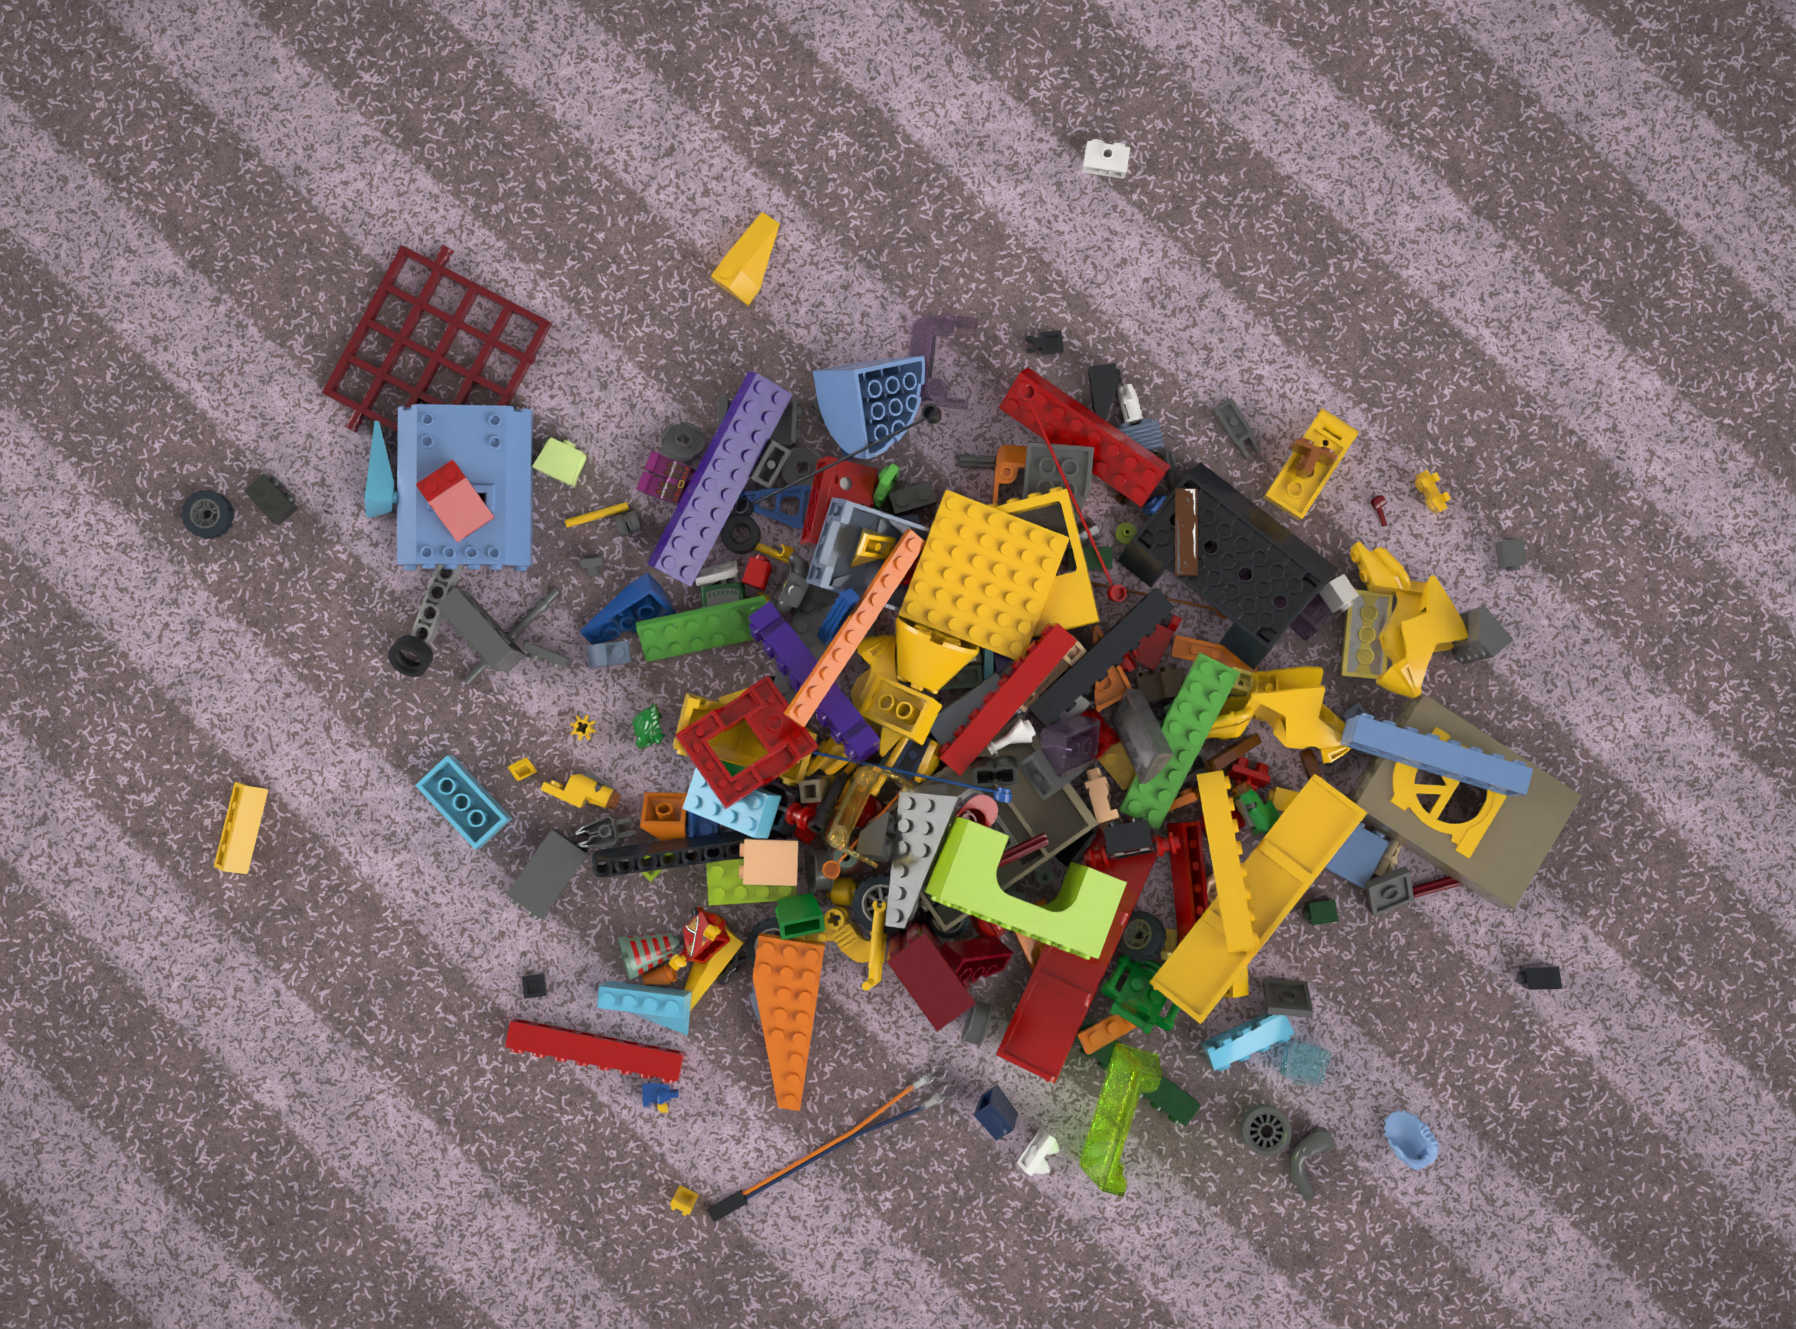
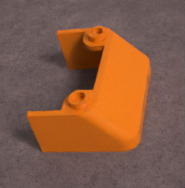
[992,445,1027,504]

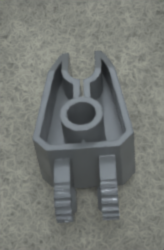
[575,815,637,849]

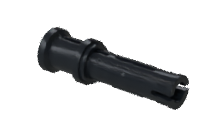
[808,770,850,835]

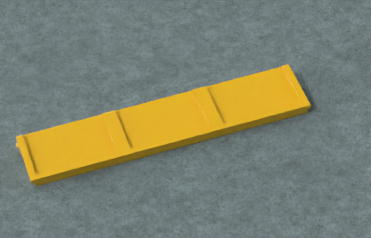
[1149,774,1368,1024]

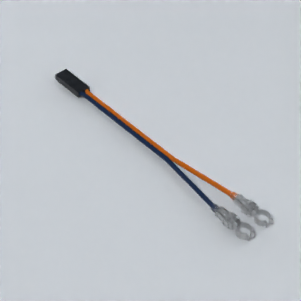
[707,1065,960,1222]

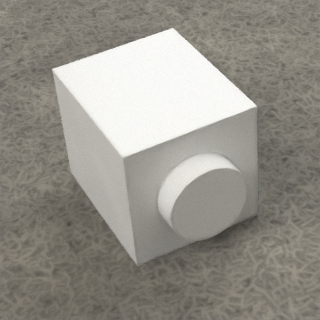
[1319,574,1359,613]

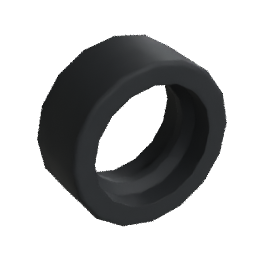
[388,635,433,677]

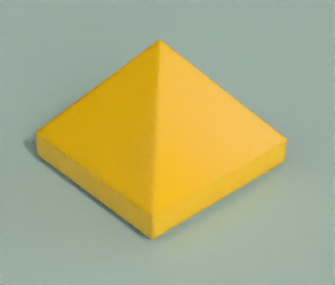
[508,757,537,781]

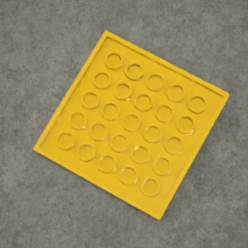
[898,490,1070,660]

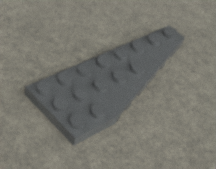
[1021,441,1094,538]

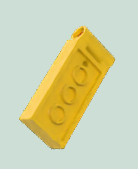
[1263,408,1359,521]

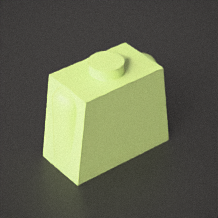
[532,437,586,488]

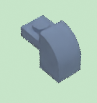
[586,641,632,669]

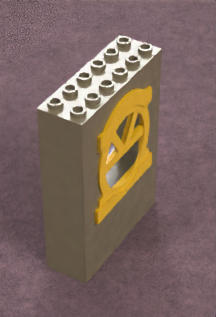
[1346,694,1582,908]

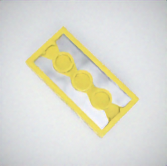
[1340,590,1393,679]

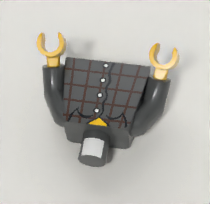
[757,544,809,614]

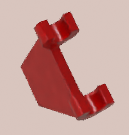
[1135,614,1182,671]

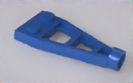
[737,485,812,530]

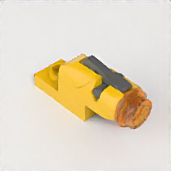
[540,772,622,810]

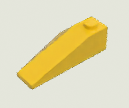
[711,212,780,306]

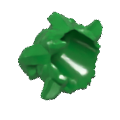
[632,704,666,749]

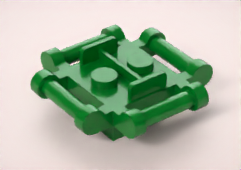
[1101,955,1180,1035]

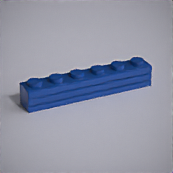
[817,588,860,645]

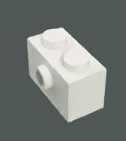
[1082,139,1130,179]

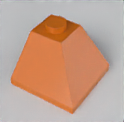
[640,792,688,841]

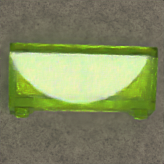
[1079,1042,1162,1197]

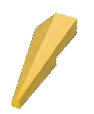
[684,926,745,1011]

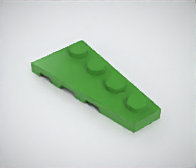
[872,463,900,510]

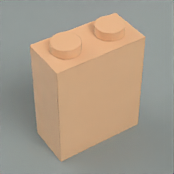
[739,838,798,886]

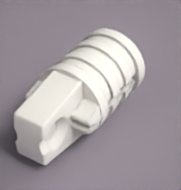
[1117,384,1143,424]

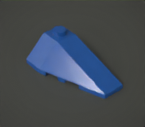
[580,572,676,645]

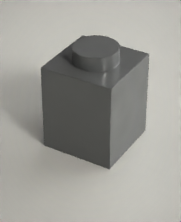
[1495,538,1527,572]

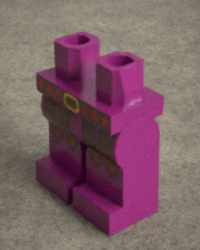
[636,450,695,506]

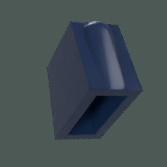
[974,1084,1018,1141]

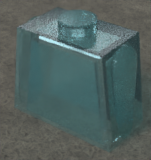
[1280,1040,1332,1086]

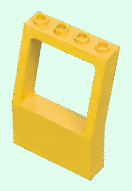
[987,487,1100,638]

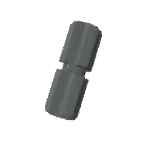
[1162,452,1180,489]
[958,454,996,469]

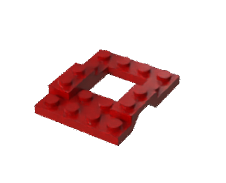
[675,675,819,810]

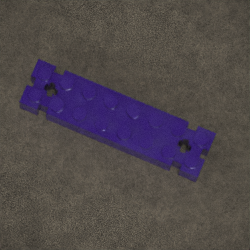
[748,602,880,765]

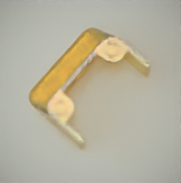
[824,764,915,868]

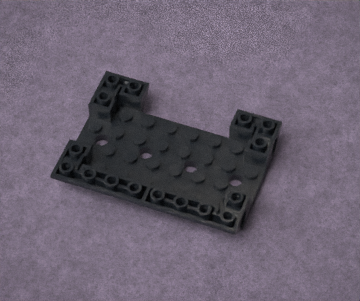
[1117,462,1339,670]

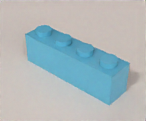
[597,981,692,1035]
[1200,1012,1295,1071]

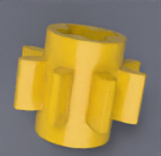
[570,715,598,741]

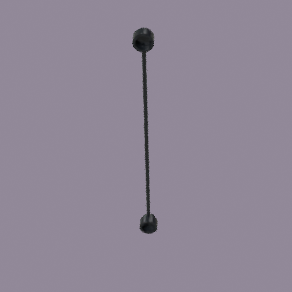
[734,404,942,517]

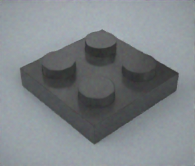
[522,642,574,670]
[1365,866,1414,917]
[1262,978,1313,1018]

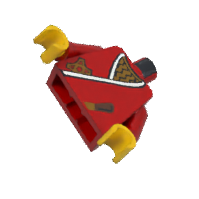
[669,907,730,971]

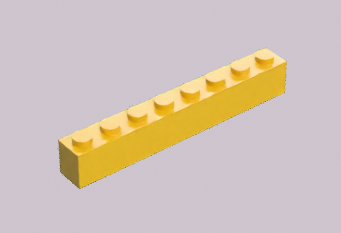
[1197,770,1259,953]

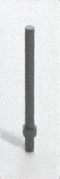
[463,587,561,685]

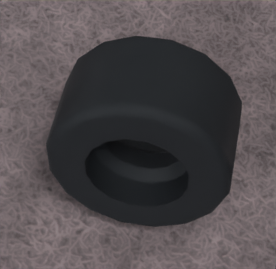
[721,514,761,555]

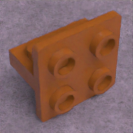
[1288,438,1338,479]

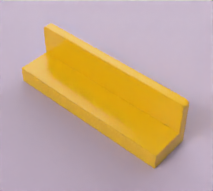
[214,782,268,874]

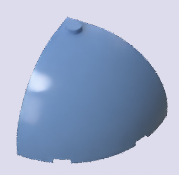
[813,356,925,459]

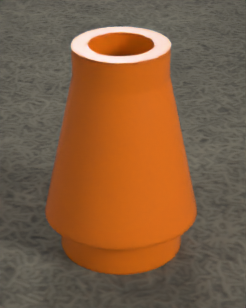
[643,963,677,986]

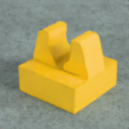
[670,1185,699,1216]

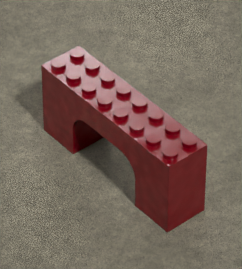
[887,917,976,1032]

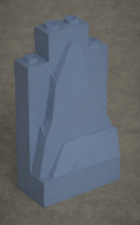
[805,497,931,612]

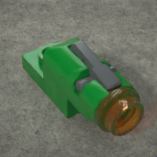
[1230,781,1280,836]

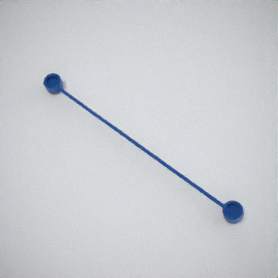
[811,751,1012,803]

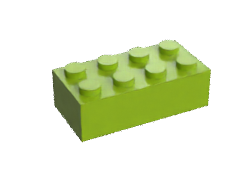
[706,858,798,905]

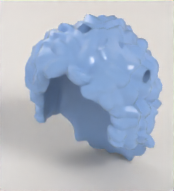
[1384,1110,1439,1170]

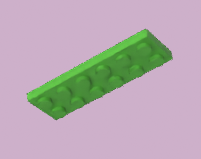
[636,595,767,662]

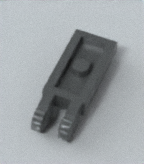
[1212,398,1262,460]

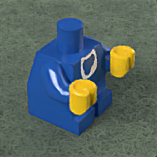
[642,1083,679,1113]

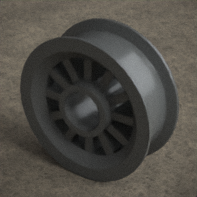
[805,844,834,894]
[961,997,993,1049]
[1240,1104,1291,1156]

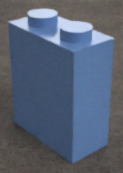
[1325,822,1389,889]

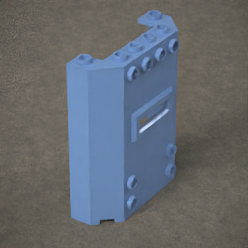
[397,404,533,571]

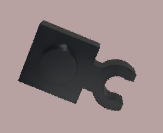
[1025,330,1064,355]

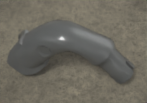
[1291,1127,1335,1201]

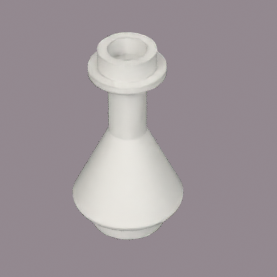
[987,719,1036,756]

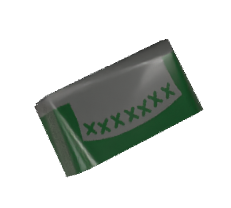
[699,582,746,608]

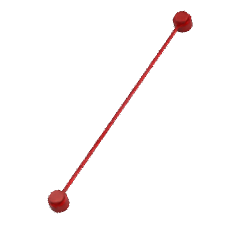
[1017,383,1127,602]

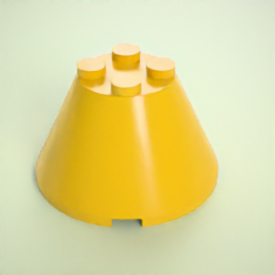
[895,615,979,694]

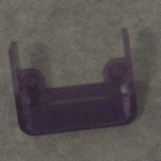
[908,314,978,410]

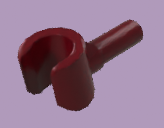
[1371,495,1387,527]

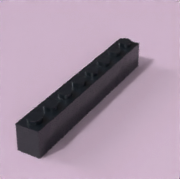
[1027,588,1175,727]

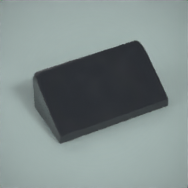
[1055,830,1097,868]

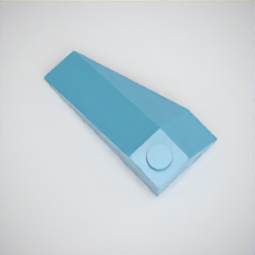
[364,421,397,518]

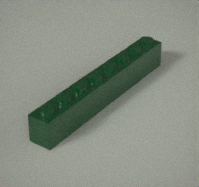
[1074,1016,1201,1127]

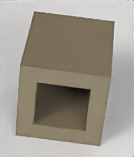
[799,778,831,803]

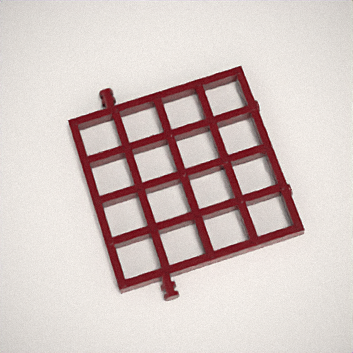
[322,245,552,433]

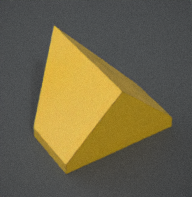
[849,527,896,569]

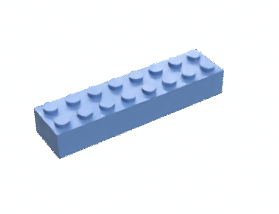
[1340,713,1533,797]

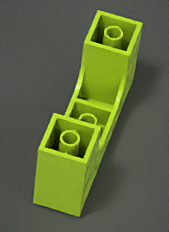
[925,816,1127,960]

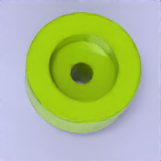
[1115,522,1137,545]

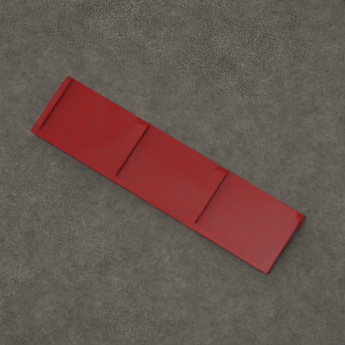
[996,822,1158,1084]

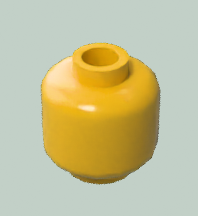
[826,877,859,906]

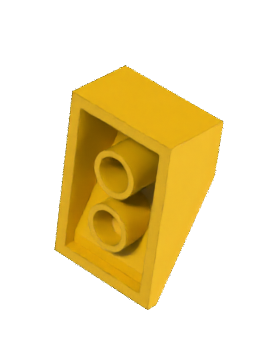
[859,674,942,746]

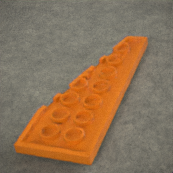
[753,933,825,1111]

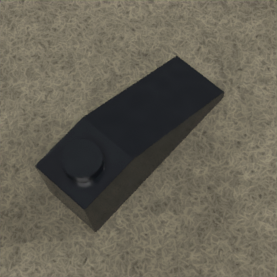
[1088,363,1121,421]

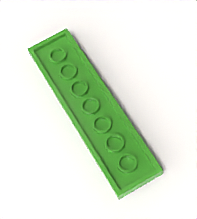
[1118,652,1240,830]

